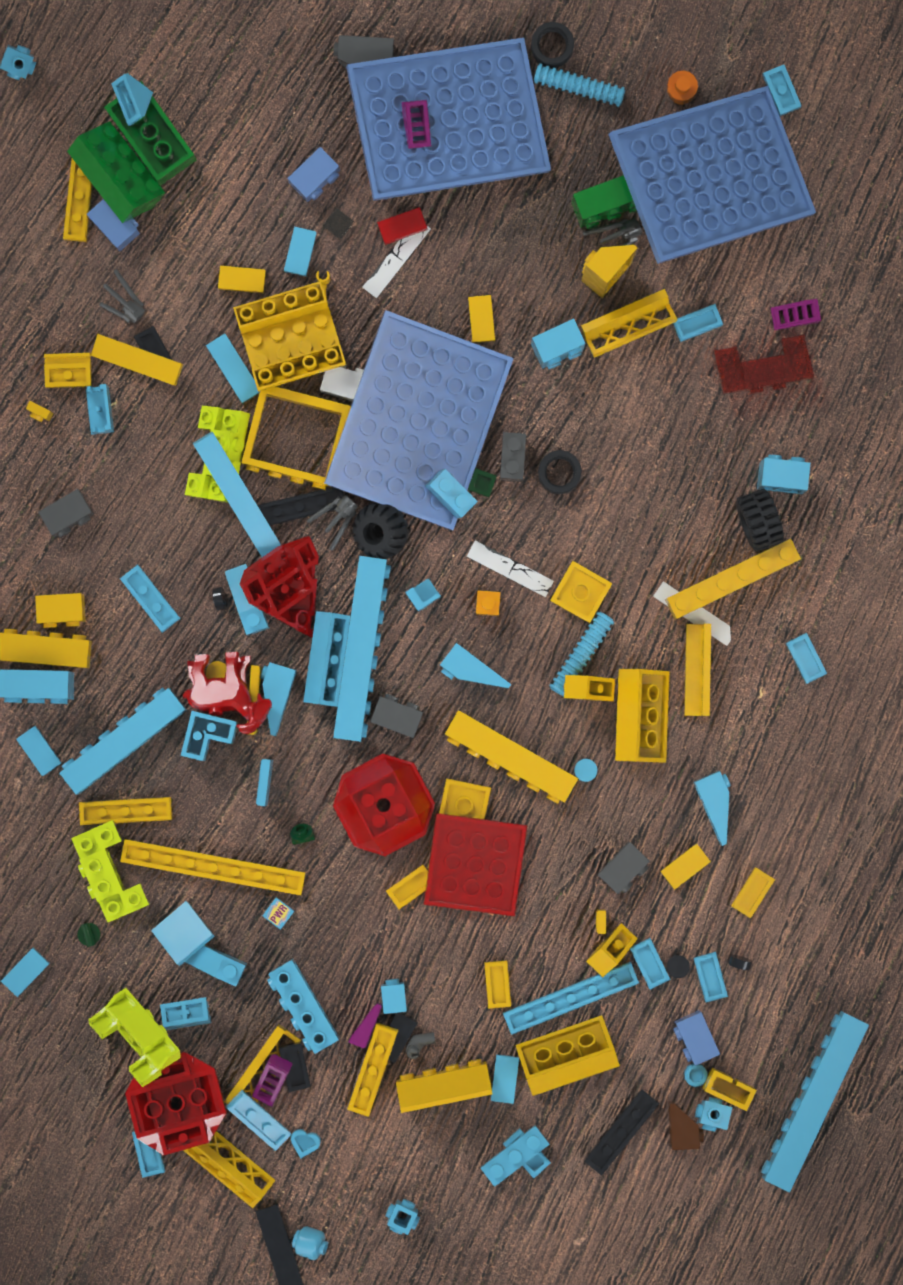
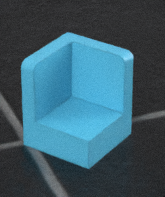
[405,579,441,612]

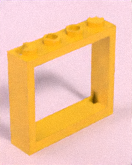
[241,387,351,490]

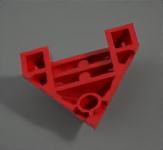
[240,536,319,638]

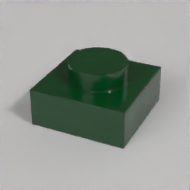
[468,468,497,498]

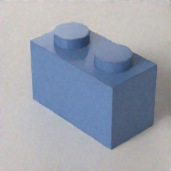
[287,147,340,202]
[87,199,140,252]
[673,1010,720,1066]

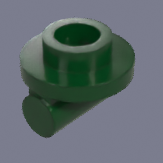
[290,824,315,845]
[77,923,101,947]

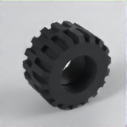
[736,488,784,552]

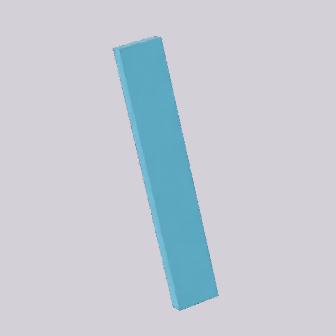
[193,431,281,557]
[503,962,639,1035]

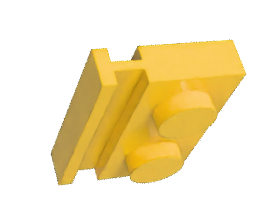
[44,353,92,388]

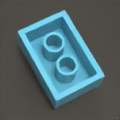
[0,670,75,704]

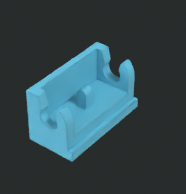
[86,384,114,435]
[160,997,212,1030]

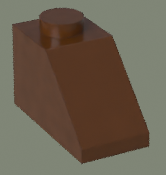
[668,1101,704,1150]

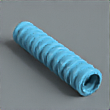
[534,63,625,107]
[549,612,614,697]

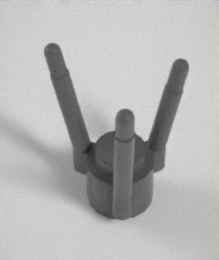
[583,218,642,246]
[99,270,146,324]
[307,495,358,551]

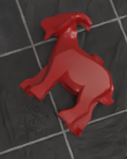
[183,652,272,734]

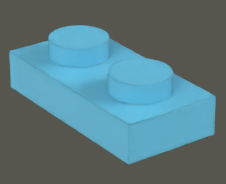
[762,65,801,116]

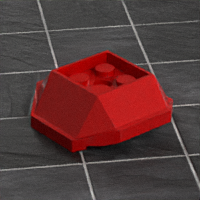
[333,753,435,856]
[125,1052,227,1156]

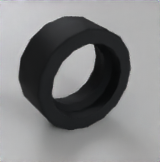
[531,22,574,68]
[538,450,582,495]

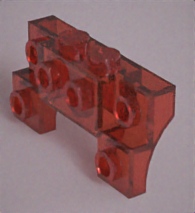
[714,334,814,395]

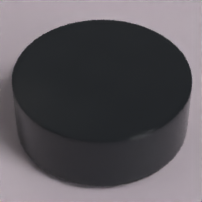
[212,587,227,611]
[728,954,752,970]
[666,955,690,978]

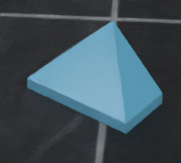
[111,73,153,126]

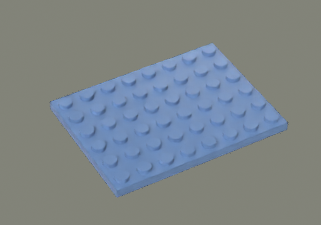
[346,38,551,201]
[608,86,816,264]
[324,310,514,530]

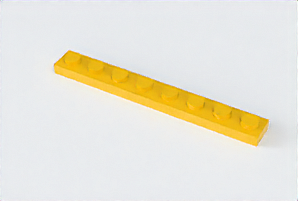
[120,839,306,895]

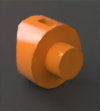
[667,70,698,105]

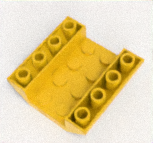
[233,281,346,392]

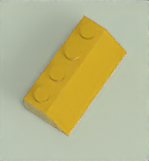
[581,245,637,298]
[615,669,670,763]
[515,1015,620,1096]
[396,1059,492,1113]

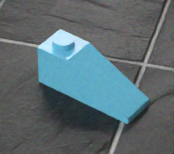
[225,564,270,636]
[440,643,511,689]
[260,662,297,736]
[693,771,731,846]
[185,945,247,986]

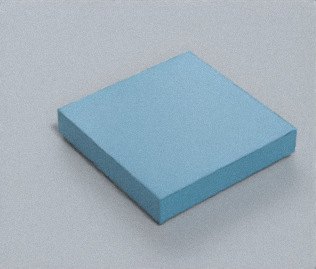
[256,759,273,806]
[151,901,215,966]

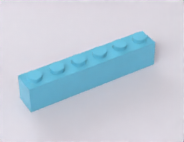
[60,688,187,795]

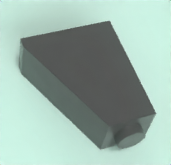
[334,35,394,67]

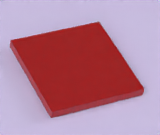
[423,813,527,917]

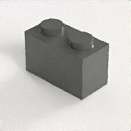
[500,432,526,482]
[38,489,94,538]
[371,694,423,738]
[597,841,650,894]

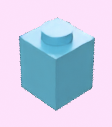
[381,979,407,1014]

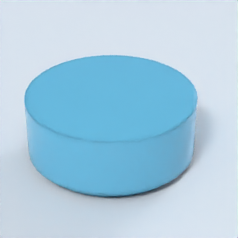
[574,759,597,782]
[684,1063,708,1087]

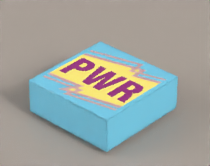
[262,897,294,930]

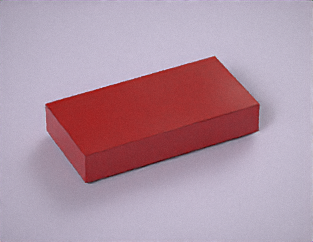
[377,207,428,245]

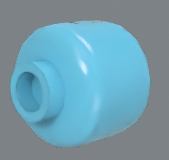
[292,1226,328,1260]

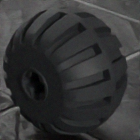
[352,503,409,559]

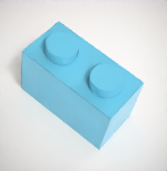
[425,469,478,518]

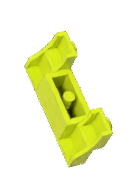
[185,406,250,503]
[71,820,150,923]
[89,988,180,1087]

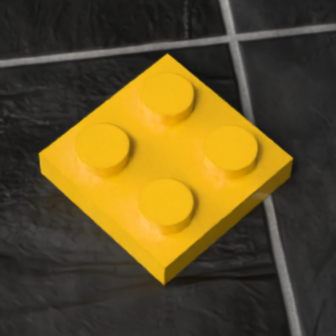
[550,561,612,623]

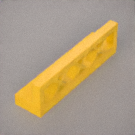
[581,289,677,358]
[684,624,711,716]
[224,1024,301,1105]
[183,1131,275,1208]

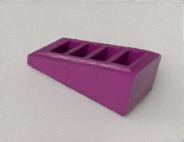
[401,100,431,149]
[770,298,821,331]
[348,1002,383,1048]
[251,1054,293,1107]

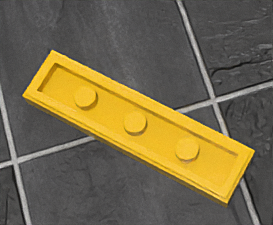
[63,158,93,242]
[91,334,183,386]
[79,797,172,825]
[347,1023,398,1117]

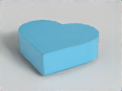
[291,1129,321,1159]

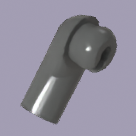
[406,1032,436,1059]

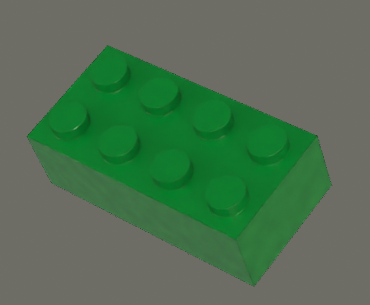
[104,81,197,186]
[67,121,165,223]
[571,175,637,229]

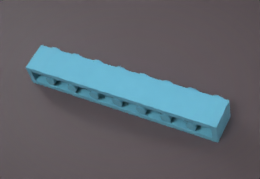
[333,556,391,742]
[761,1011,869,1193]

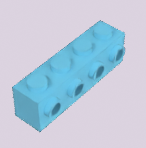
[303,611,350,707]
[267,959,340,1054]

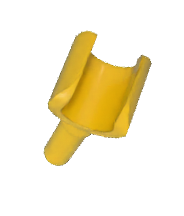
[316,271,330,300]

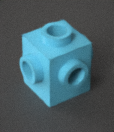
[0,45,36,80]
[695,1097,733,1132]
[385,1199,420,1235]

